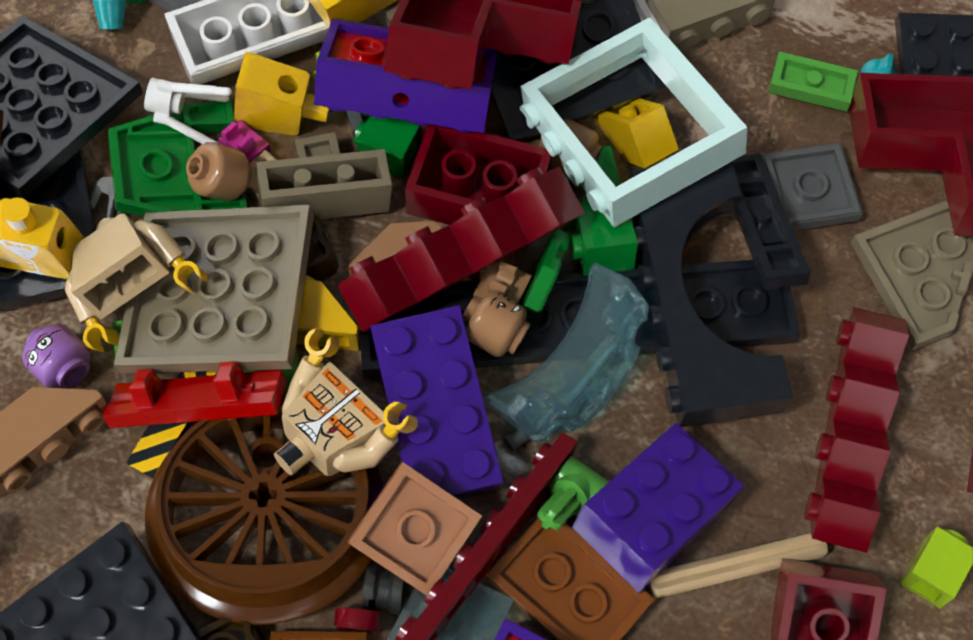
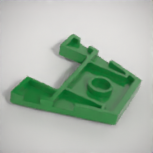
[108,95,247,217]

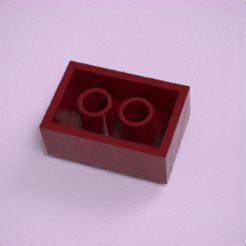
[405,124,552,246]

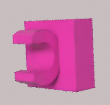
[216,120,271,163]

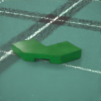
[521,229,571,313]

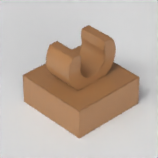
[473,261,532,304]

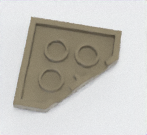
[850,200,973,351]

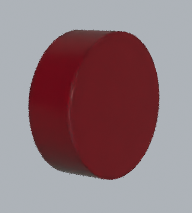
[333,607,383,633]

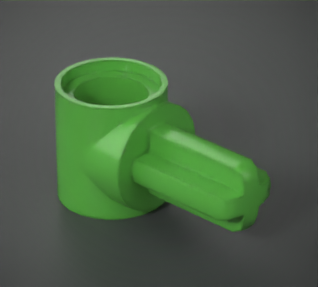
[537,456,609,531]

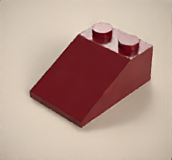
[771,558,887,640]

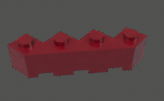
[337,167,585,332]
[804,307,909,553]

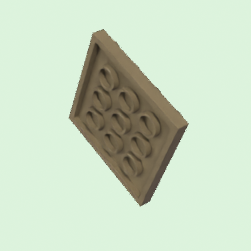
[114,205,314,374]

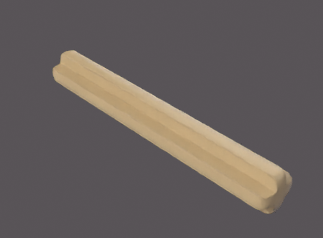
[649,533,828,598]

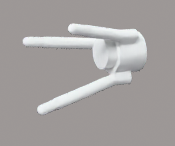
[144,78,232,144]

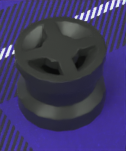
[363,564,406,615]

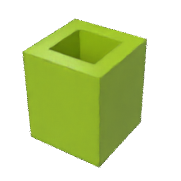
[899,526,973,609]

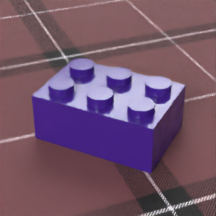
[572,422,744,594]

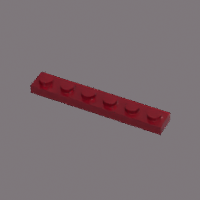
[395,432,578,640]

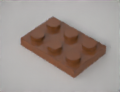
[486,518,655,640]

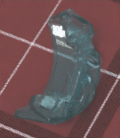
[482,263,649,443]

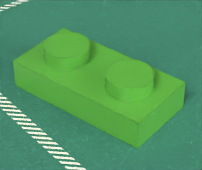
[768,51,858,112]

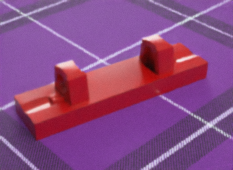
[102,361,287,428]

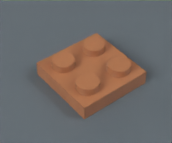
[348,462,482,596]

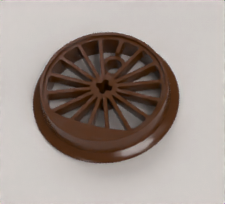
[145,400,384,625]

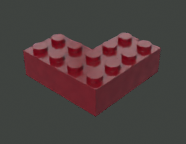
[384,0,583,89]
[849,73,973,236]

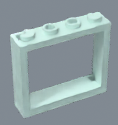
[520,17,747,227]

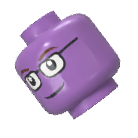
[22,324,91,389]

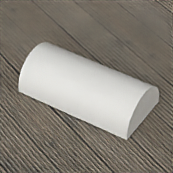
[164,0,329,85]

